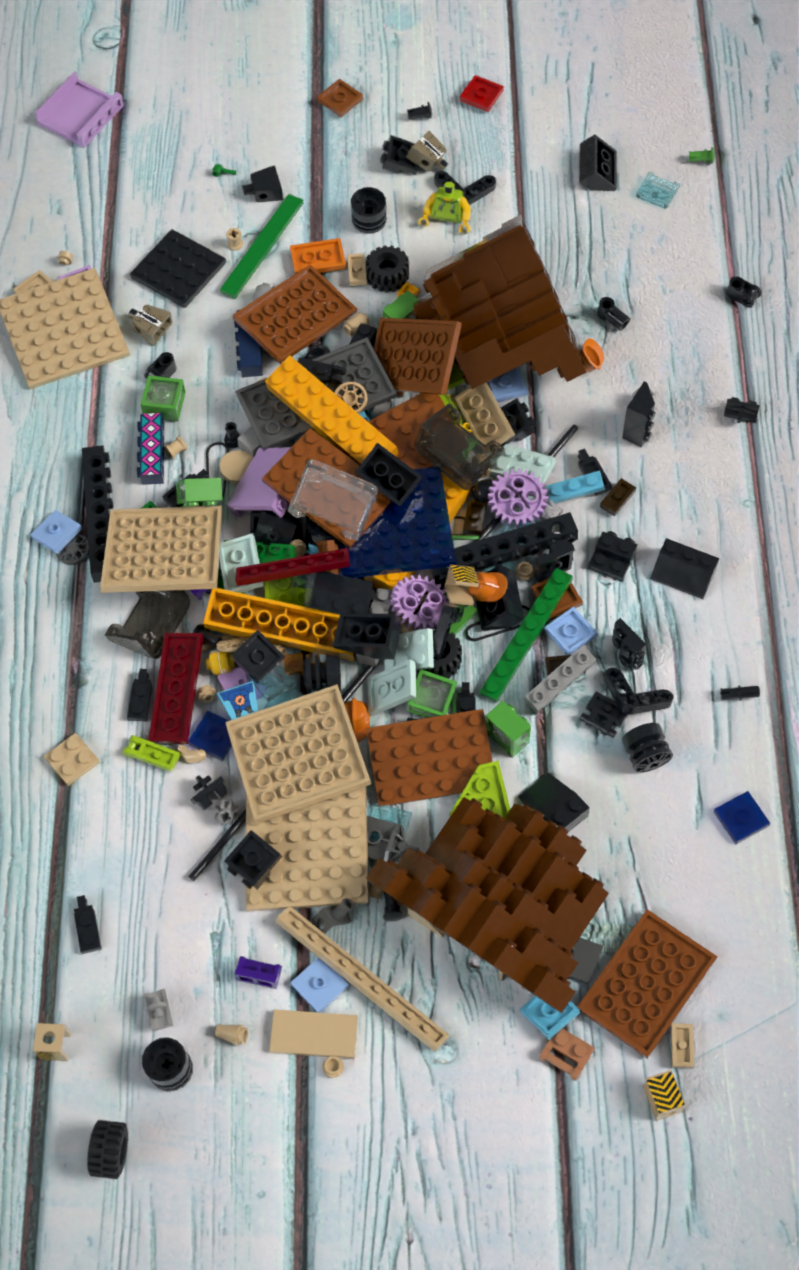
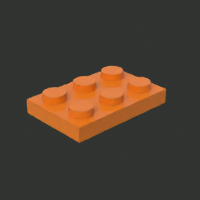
[290,238,346,274]

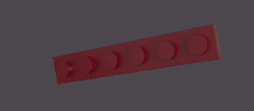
[235,548,350,586]

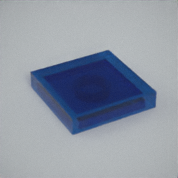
[188,710,232,761]
[713,791,771,845]

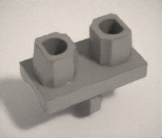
[144,988,173,1031]

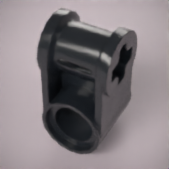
[726,276,762,308]
[144,352,177,379]

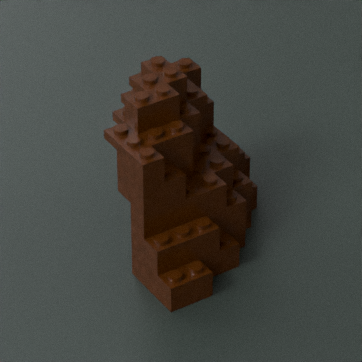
[412,215,587,389]
[366,797,609,1013]

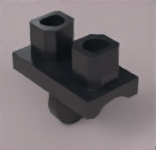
[724,397,760,423]
[191,775,228,810]

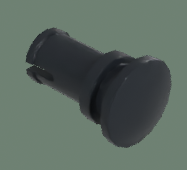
[407,102,432,120]
[224,422,240,449]
[193,624,223,648]
[383,892,404,922]

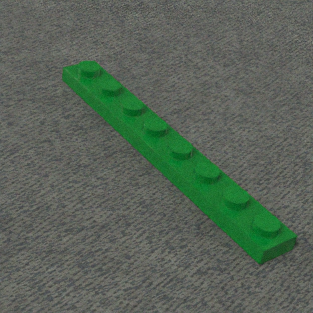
[480,568,573,703]

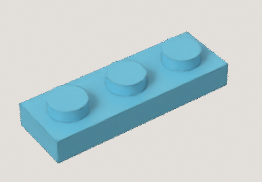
[546,471,605,505]

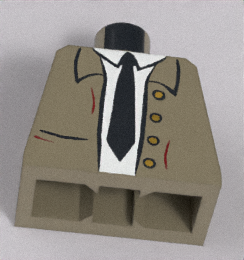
[406,131,449,171]
[128,304,173,346]

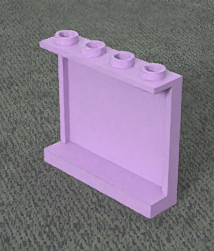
[35,71,124,148]
[226,447,291,518]

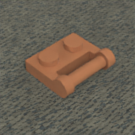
[539,1028,595,1081]

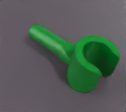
[212,164,236,177]

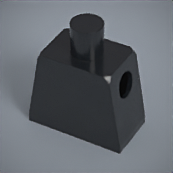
[242,165,283,203]

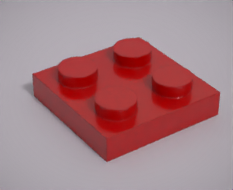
[460,75,504,112]

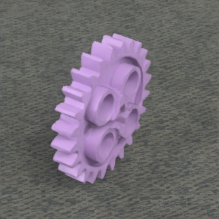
[488,468,548,527]
[390,575,451,631]

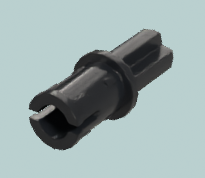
[720,685,760,701]

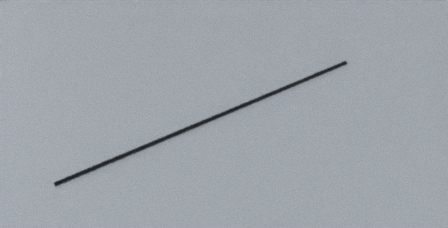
[188,424,579,881]

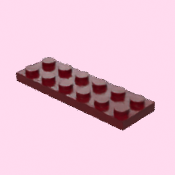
[148,633,204,745]

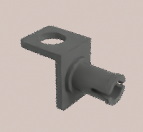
[311,898,354,934]

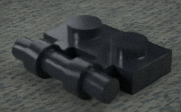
[579,691,628,738]

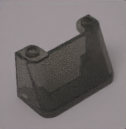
[414,404,505,490]
[104,590,190,659]

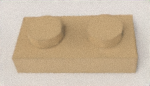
[347,253,367,286]
[671,1023,694,1069]

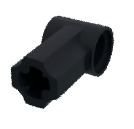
[597,297,631,330]

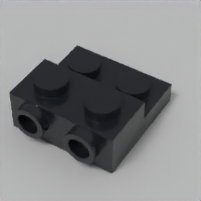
[380,135,418,175]
[501,398,536,447]
[587,531,638,582]
[535,538,575,583]
[612,618,647,671]
[224,830,283,890]

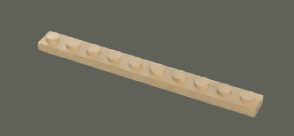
[275,907,449,1052]

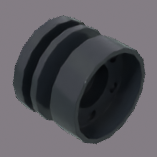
[351,187,387,234]
[303,652,341,694]
[622,722,673,773]
[142,1037,193,1092]

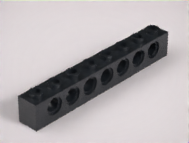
[82,445,114,583]
[427,512,578,585]

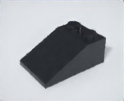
[333,613,402,660]
[518,772,590,832]

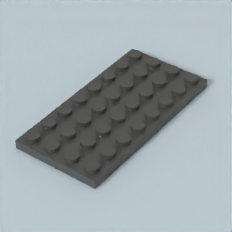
[235,338,397,451]

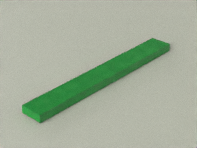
[220,194,304,299]

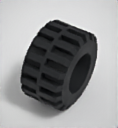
[366,245,409,293]
[418,628,462,679]
[87,1120,128,1179]

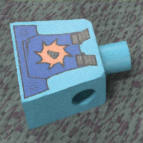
[216,681,258,720]

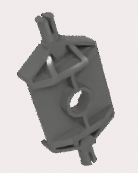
[367,816,419,863]

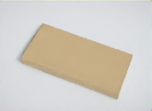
[454,382,515,455]
[269,1009,358,1059]

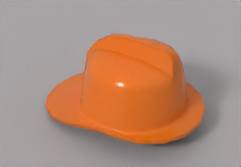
[579,338,604,372]
[469,572,507,602]
[344,698,370,743]

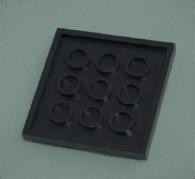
[130,229,227,308]

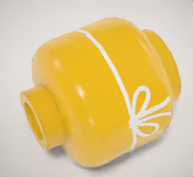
[206,650,235,675]

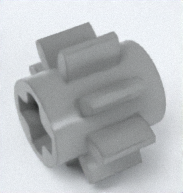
[214,800,239,825]

